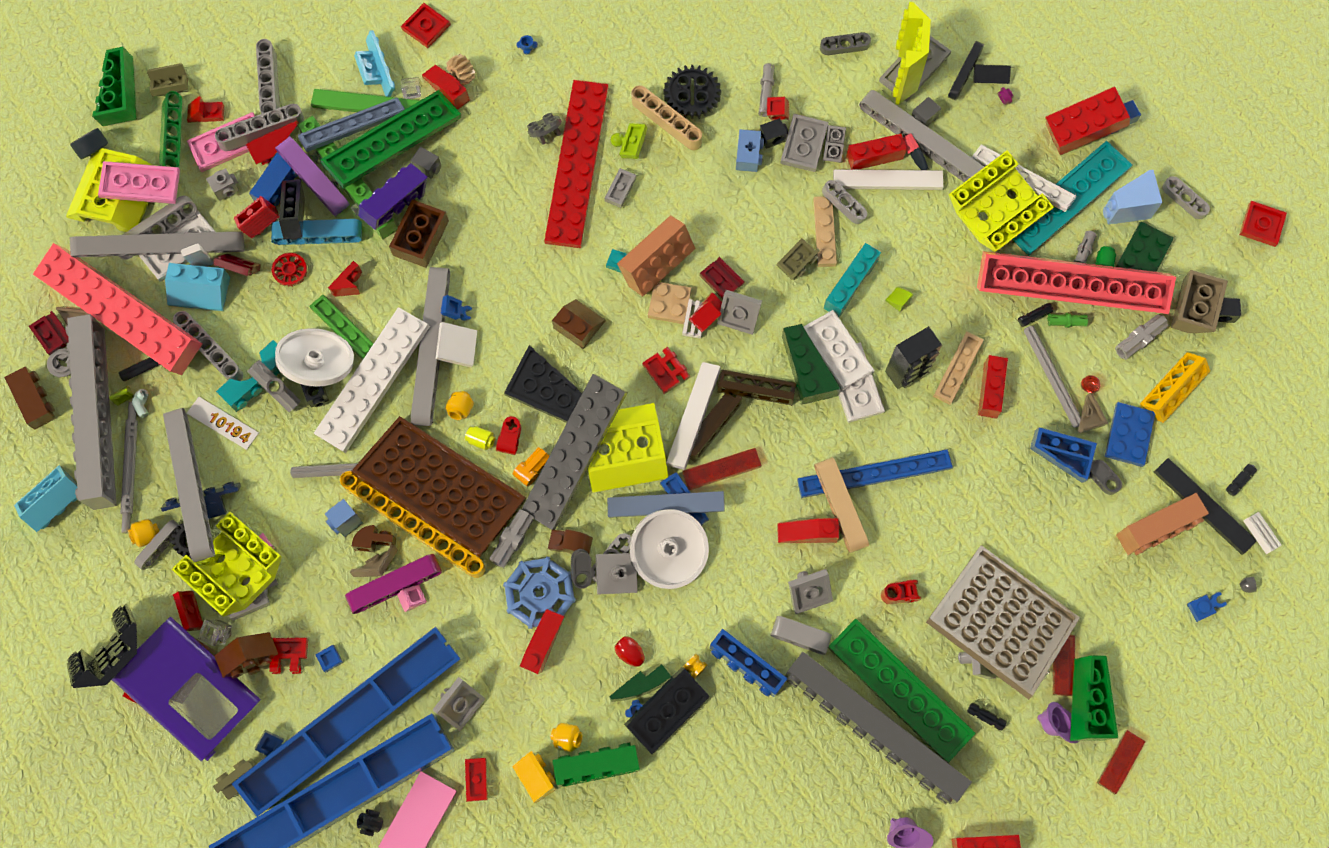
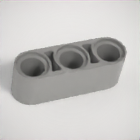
[771,616,832,655]

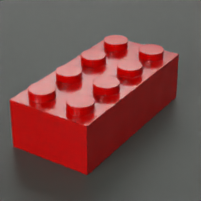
[1045,86,1130,155]

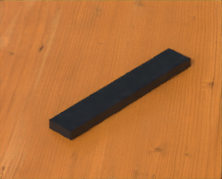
[1154,458,1257,555]

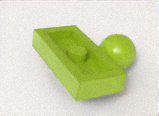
[610,123,648,159]

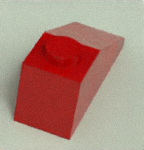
[422,65,470,110]
[246,120,299,165]
[777,518,839,543]
[520,609,565,674]

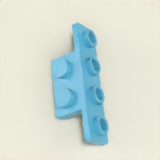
[354,30,395,97]

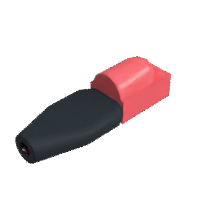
[903,133,929,170]

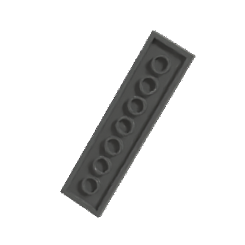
[521,374,628,530]

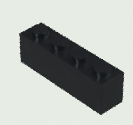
[279,179,305,240]

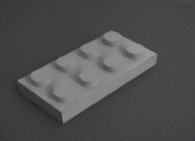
[879,36,951,102]

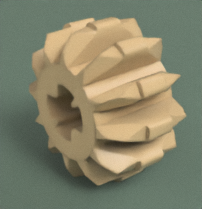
[446,54,475,86]

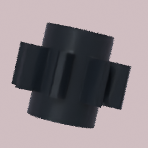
[357,809,383,837]

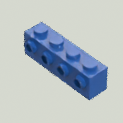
[710,629,788,697]

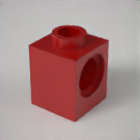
[767,96,789,121]

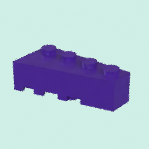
[358,163,428,230]

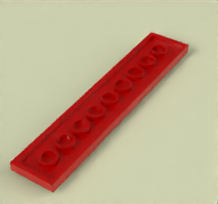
[544,80,609,248]

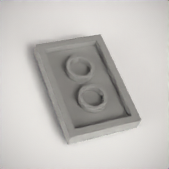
[780,114,829,172]

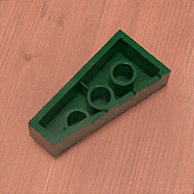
[782,324,841,405]

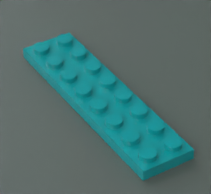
[1012,141,1132,256]

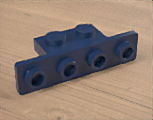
[161,482,241,519]

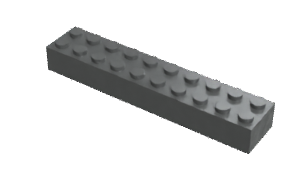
[785,652,972,805]

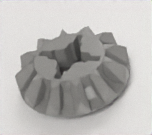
[47,348,71,378]

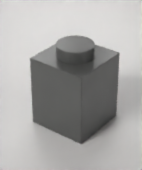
[912,97,941,127]
[411,147,441,179]

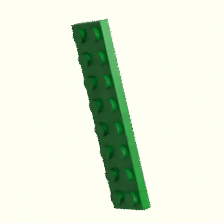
[321,90,461,189]
[828,618,976,763]

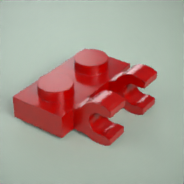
[269,638,308,674]

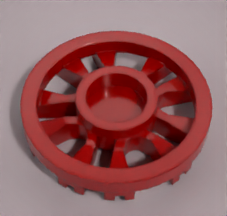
[271,253,307,287]

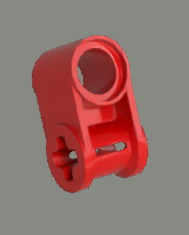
[496,416,521,455]
[881,580,921,604]

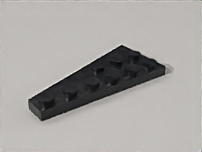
[504,345,582,423]

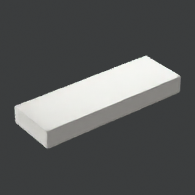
[181,243,214,267]

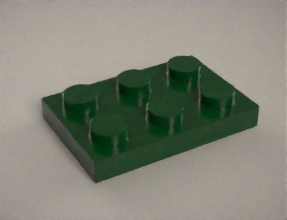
[1116,221,1174,272]

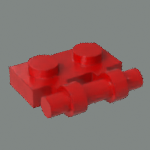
[642,347,690,394]

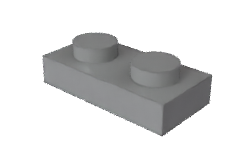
[604,168,636,208]

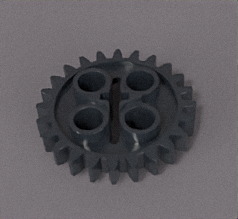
[663,64,721,120]

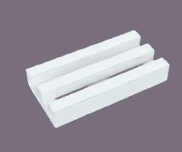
[682,299,702,339]
[1243,512,1282,554]

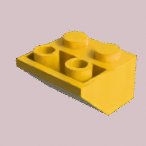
[512,751,557,803]

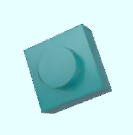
[606,249,627,273]

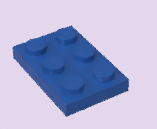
[1105,402,1155,467]

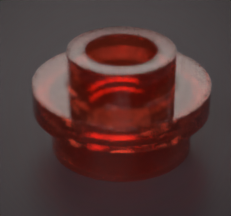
[1081,375,1100,393]

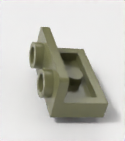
[147,63,188,97]
[776,238,820,280]
[213,758,256,800]

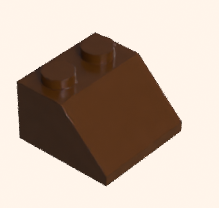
[552,299,606,349]

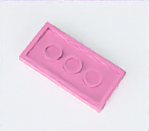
[187,112,261,173]
[98,161,180,204]
[378,771,457,848]

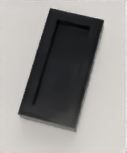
[973,64,1011,84]

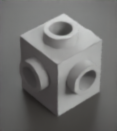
[206,168,239,201]

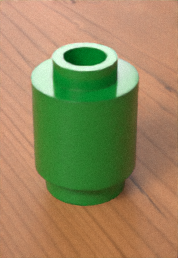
[1095,246,1116,267]

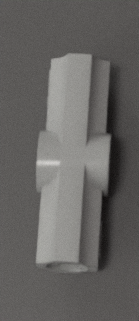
[1115,314,1169,360]
[247,360,301,412]
[489,509,534,568]

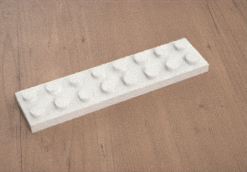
[314,307,430,453]

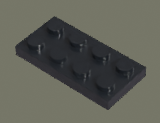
[624,667,710,754]

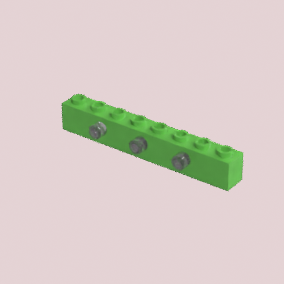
[297,116,397,240]

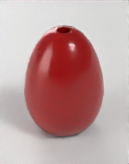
[614,636,645,667]

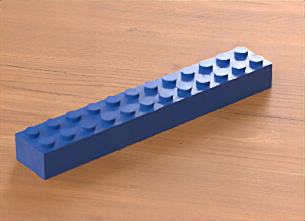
[232,626,460,817]
[209,713,455,848]

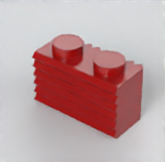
[234,196,279,239]

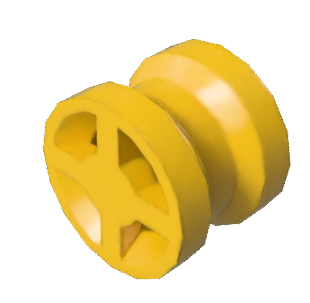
[683,654,708,679]

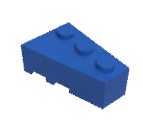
[1030,427,1097,483]

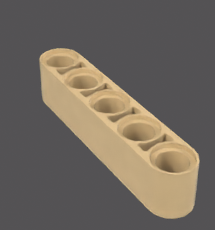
[631,85,702,150]
[814,457,869,553]

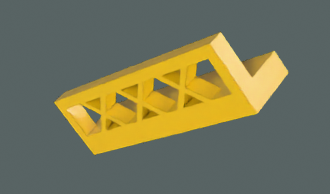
[1140,352,1210,423]

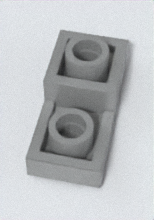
[823,125,846,163]

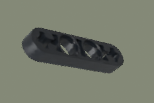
[948,41,984,101]

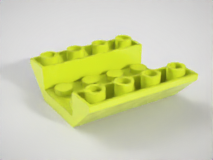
[893,2,931,105]
[66,148,152,232]
[949,150,1054,252]
[588,403,668,493]
[171,512,282,617]

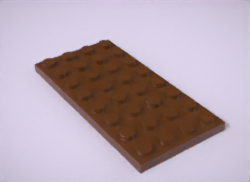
[351,416,526,558]

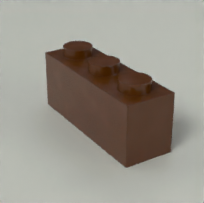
[4,366,56,430]

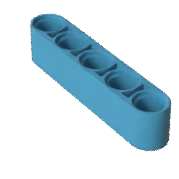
[271,219,362,245]

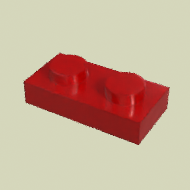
[173,591,204,631]
[465,758,488,802]

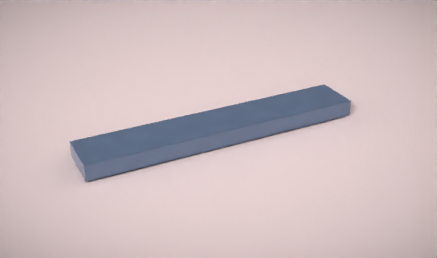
[298,97,405,152]
[607,491,725,518]

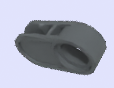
[1089,460,1122,495]
[571,549,592,589]

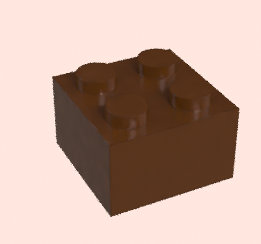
[215,632,278,678]

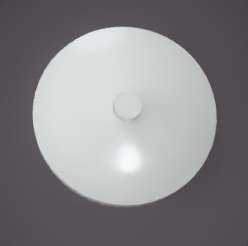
[275,329,354,386]
[630,509,709,589]

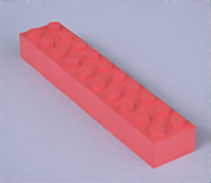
[33,243,203,375]
[977,251,1176,314]

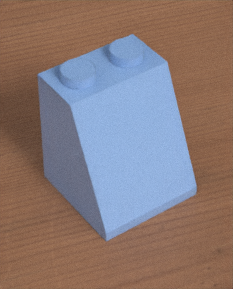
[1103,170,1162,225]

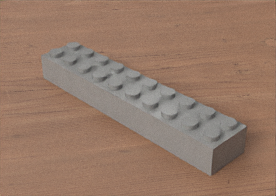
[66,314,117,510]

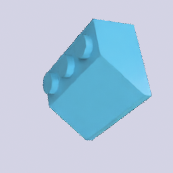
[165,263,230,311]
[14,465,78,532]

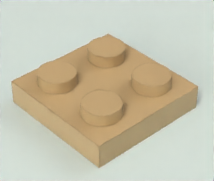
[648,282,691,324]

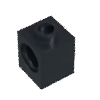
[759,118,788,149]
[1218,298,1241,323]
[300,384,329,408]

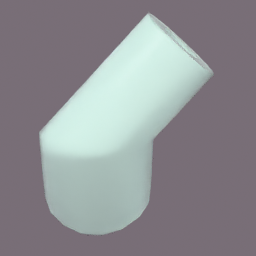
[132,389,149,418]

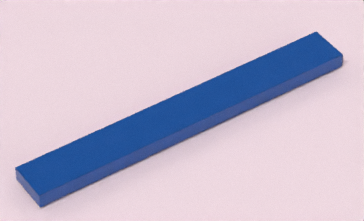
[797,449,953,498]

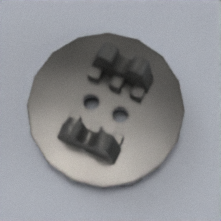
[527,113,562,145]

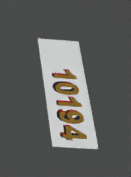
[187,397,259,450]

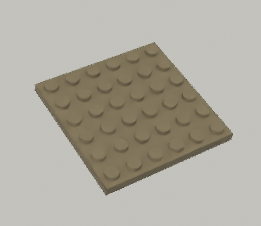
[926,545,1080,700]

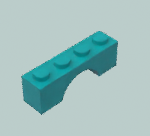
[824,243,881,318]
[216,340,280,412]

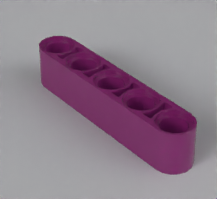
[345,554,442,614]

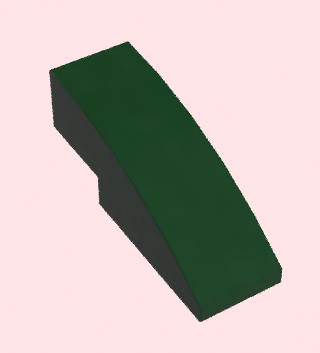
[609,664,672,702]

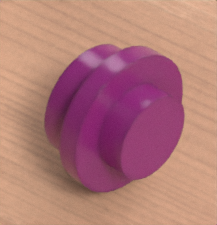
[997,87,1014,105]

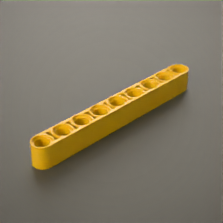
[340,471,485,578]

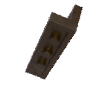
[717,370,796,406]
[689,392,742,462]

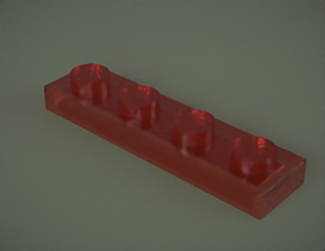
[682,448,762,490]

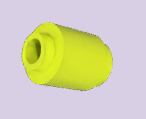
[465,426,495,450]

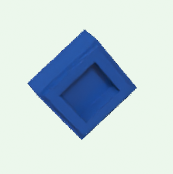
[315,645,343,673]

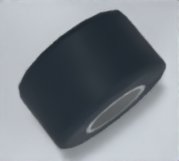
[70,128,108,159]

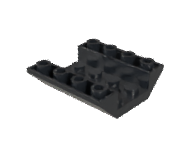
[67,604,137,688]

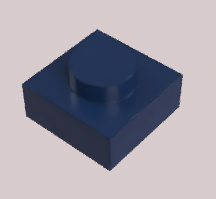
[255,730,284,756]

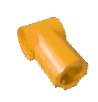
[512,447,549,487]

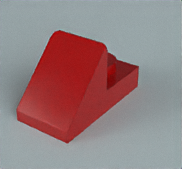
[187,96,224,123]
[328,261,362,297]
[688,292,722,332]

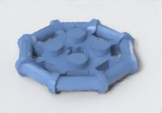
[503,556,576,629]

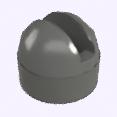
[1240,576,1257,593]

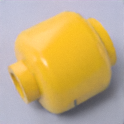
[445,391,474,420]
[128,519,159,547]
[550,723,582,752]

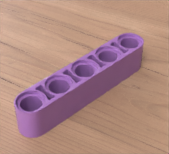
[275,136,350,217]

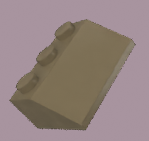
[1171,270,1228,333]

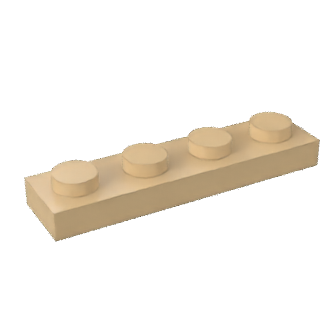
[813,197,837,267]
[933,332,983,405]

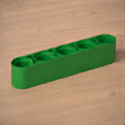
[159,91,182,168]

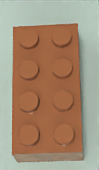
[617,215,696,297]
[1116,493,1209,556]

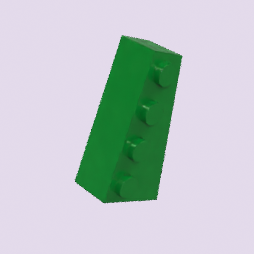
[92,46,137,126]
[1070,655,1118,741]
[552,742,640,788]

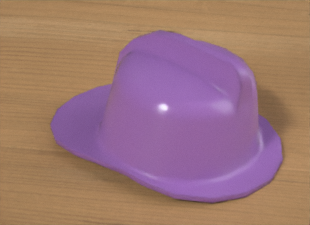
[1037,702,1079,743]
[887,817,934,848]

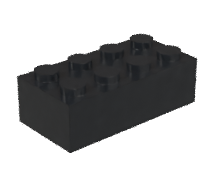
[885,326,942,390]

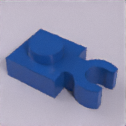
[441,295,472,321]
[1187,592,1227,622]

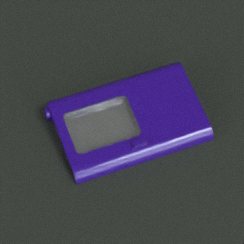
[112,617,261,761]

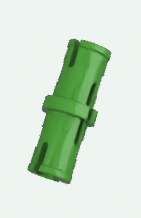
[1047,313,1088,328]

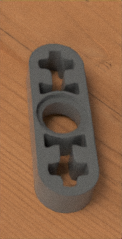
[820,32,871,55]

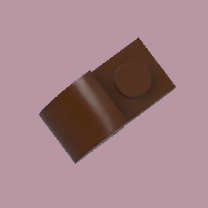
[351,525,396,552]
[547,529,593,555]

